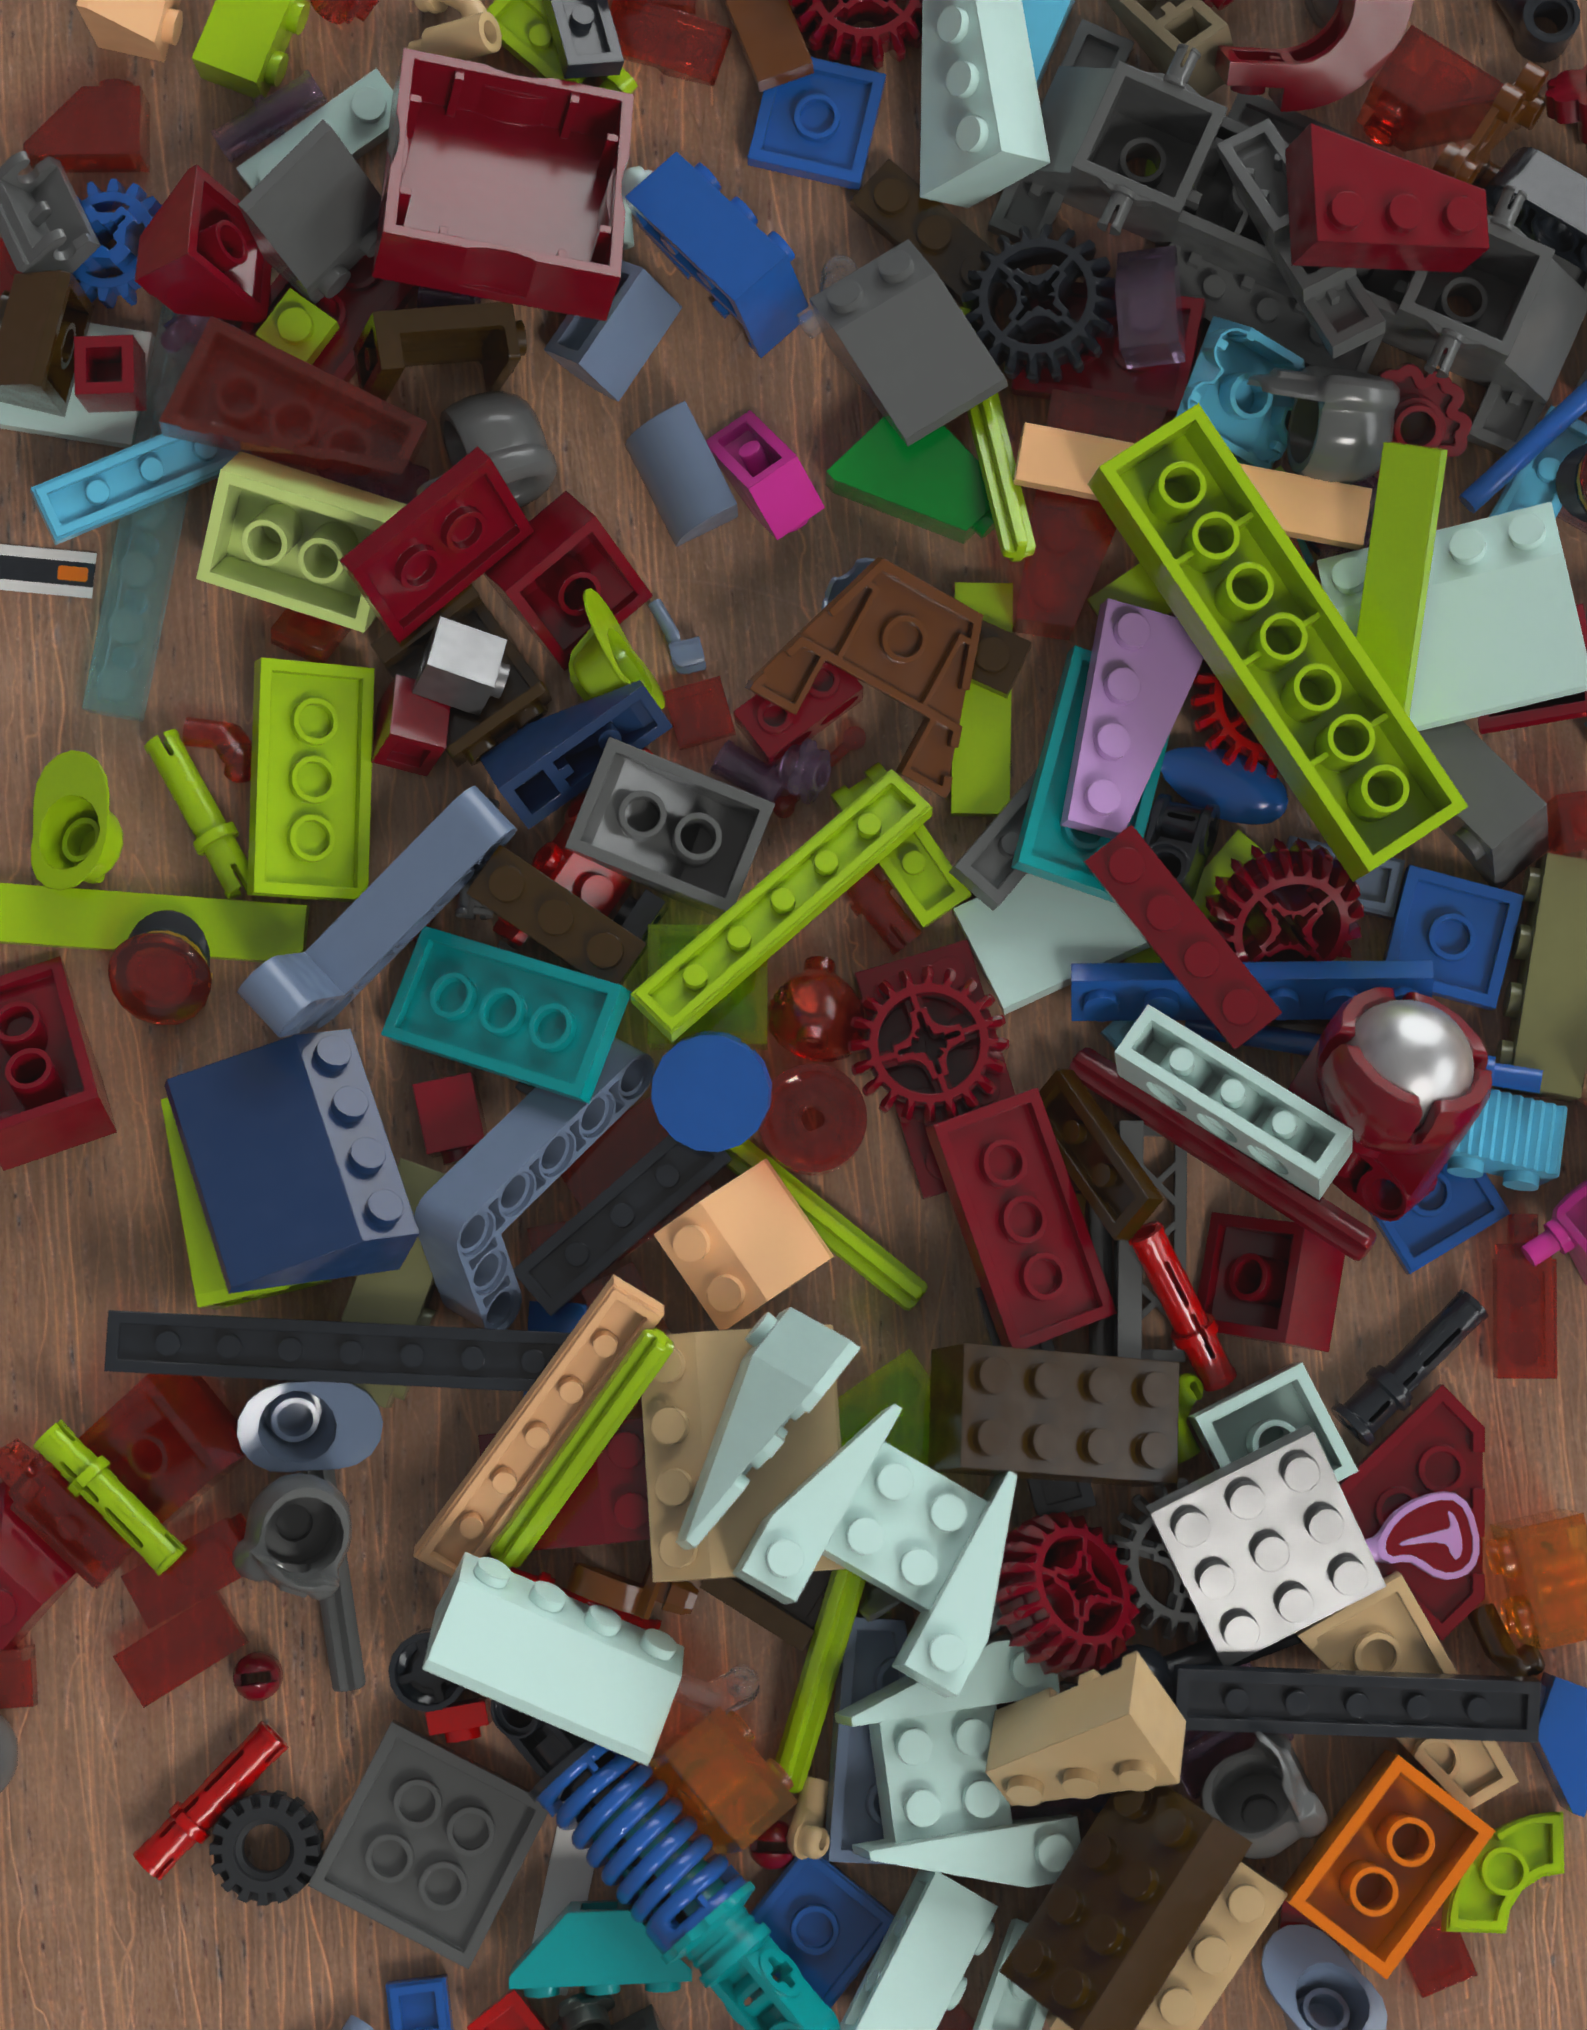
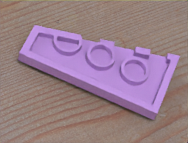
[1060,598,1204,839]

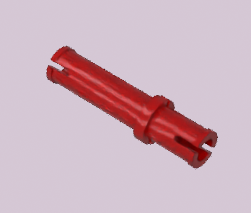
[1127,1221,1237,1392]
[133,1721,289,1881]

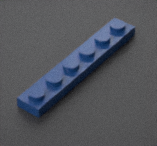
[1071,960,1434,1022]

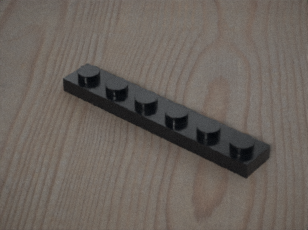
[1172,1664,1541,1743]

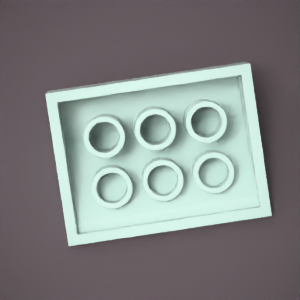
[1317,502,1587,731]

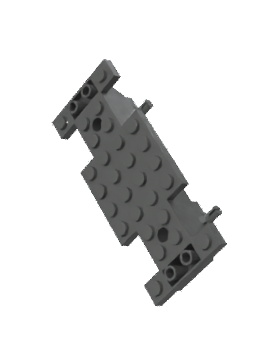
[987,19,1587,456]

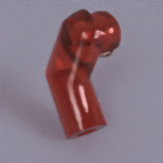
[183,717,252,783]

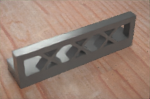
[1113,1121,1187,1362]

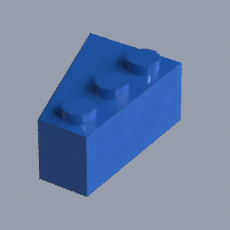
[625,151,812,359]

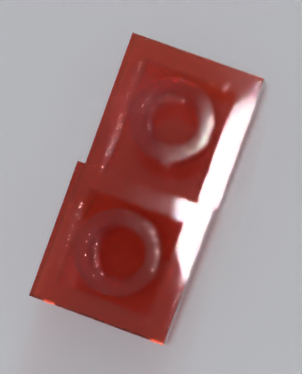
[610,0,732,87]

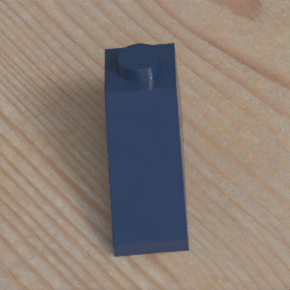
[479,680,673,830]

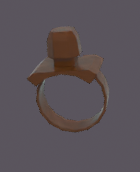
[566,1557,699,1620]

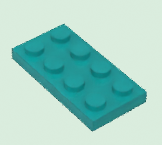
[1011,645,1170,903]
[381,926,632,1104]

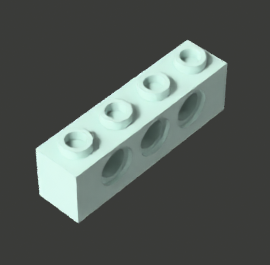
[1114,1004,1353,1200]

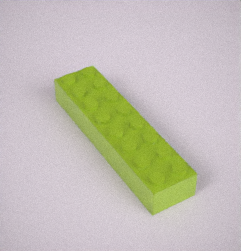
[1088,403,1469,882]

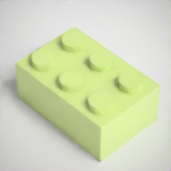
[196,451,407,633]

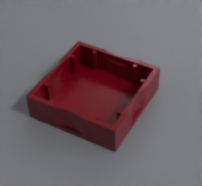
[372,48,634,321]

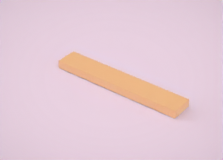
[1013,422,1372,550]
[413,1274,665,1578]

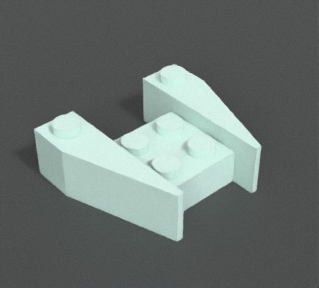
[732,1404,1017,1697]
[834,1634,1081,1888]

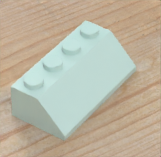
[422,1552,685,1766]

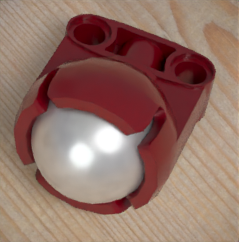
[1287,987,1492,1222]

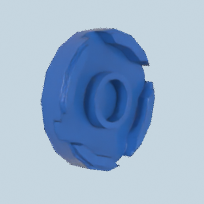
[651,1031,772,1152]

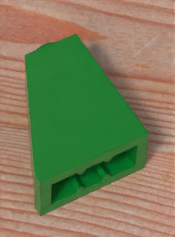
[826,417,995,544]

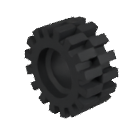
[209,1790,324,1906]

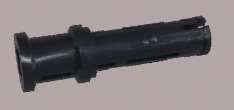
[1331,1289,1489,1447]

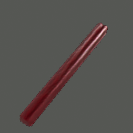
[1069,1047,1377,1261]

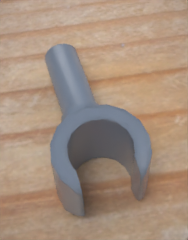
[648,599,706,675]

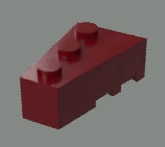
[1285,123,1489,273]

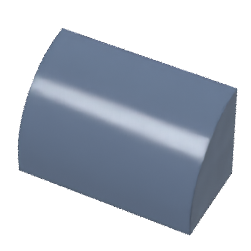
[544,260,683,402]
[625,401,738,547]

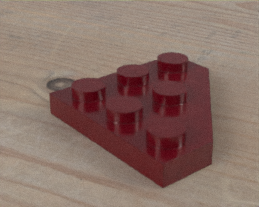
[1339,1384,1485,1641]

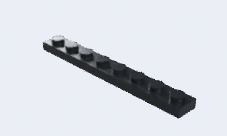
[104,1310,570,1392]

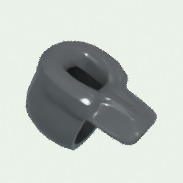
[1247,365,1400,484]
[417,391,557,508]
[232,1473,352,1601]
[1199,1731,1329,1859]

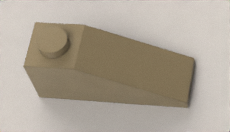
[1106,0,1234,98]

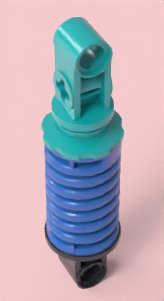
[490,1699,840,2030]

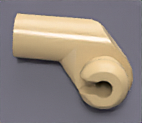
[786,1776,830,1860]

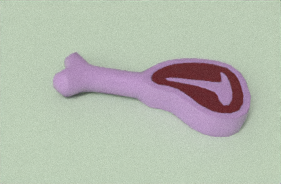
[1365,1491,1479,1580]

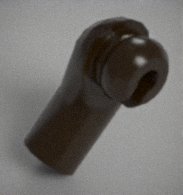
[1467,1603,1545,1677]

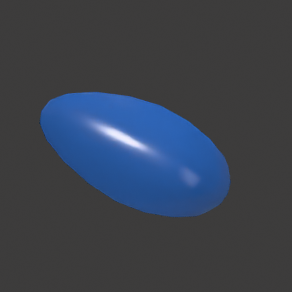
[1161,747,1288,825]

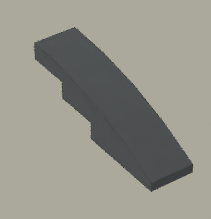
[1217,118,1386,359]

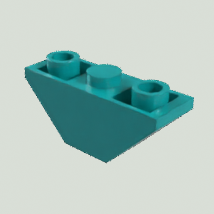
[509,1900,694,1998]

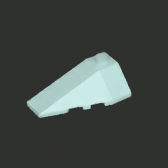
[676,1307,860,1550]

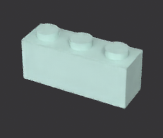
[840,1869,998,2030]

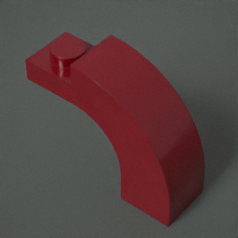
[1215,0,1414,112]

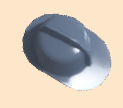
[236,1380,383,1472]
[1261,1924,1388,2030]

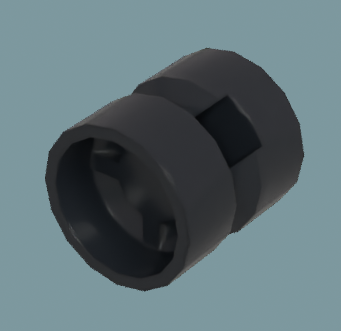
[388,1627,466,1712]

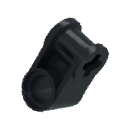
[1145,793,1220,900]

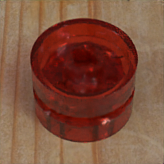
[759,1064,867,1176]

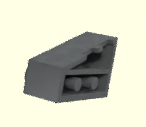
[1419,721,1549,889]

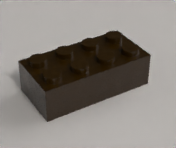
[928,1343,1179,1487]
[999,1785,1252,2030]

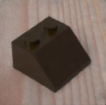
[0,270,94,417]

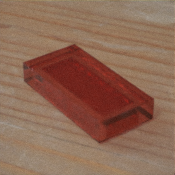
[113,1591,249,1708]

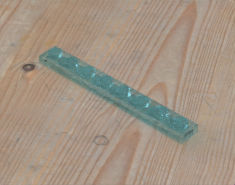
[82,304,223,722]

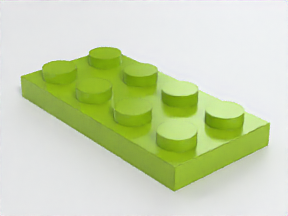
[247,657,375,902]

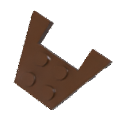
[745,557,984,798]

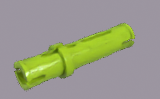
[144,729,248,899]
[33,1419,188,1576]

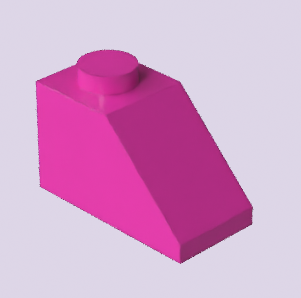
[706,410,825,541]

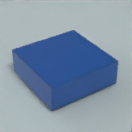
[385,1974,454,2030]

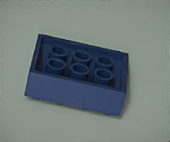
[164,1029,420,1294]

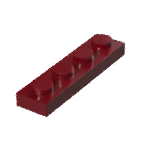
[1084,824,1282,1051]

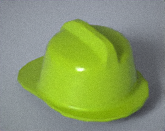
[569,588,665,710]
[31,750,123,890]

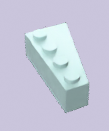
[920,0,1050,208]

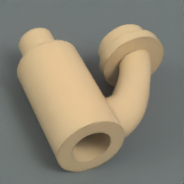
[408,0,502,60]

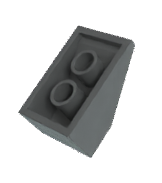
[238,120,381,305]
[809,239,1008,446]
[565,737,775,917]

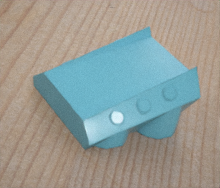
[1175,316,1305,469]

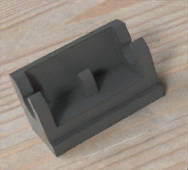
[0,151,101,274]

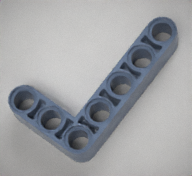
[237,785,517,1037]
[414,1037,655,1329]

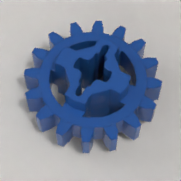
[73,178,162,309]

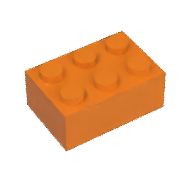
[1282,1749,1496,1980]

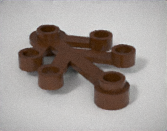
[1432,61,1549,189]

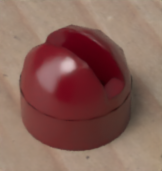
[233,1652,283,1701]
[748,1818,794,1869]

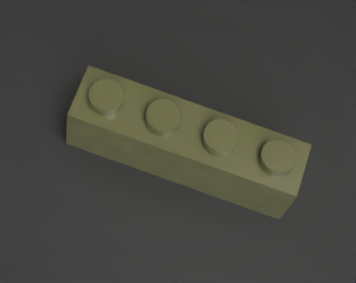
[1495,853,1587,1102]
[341,1158,445,1408]

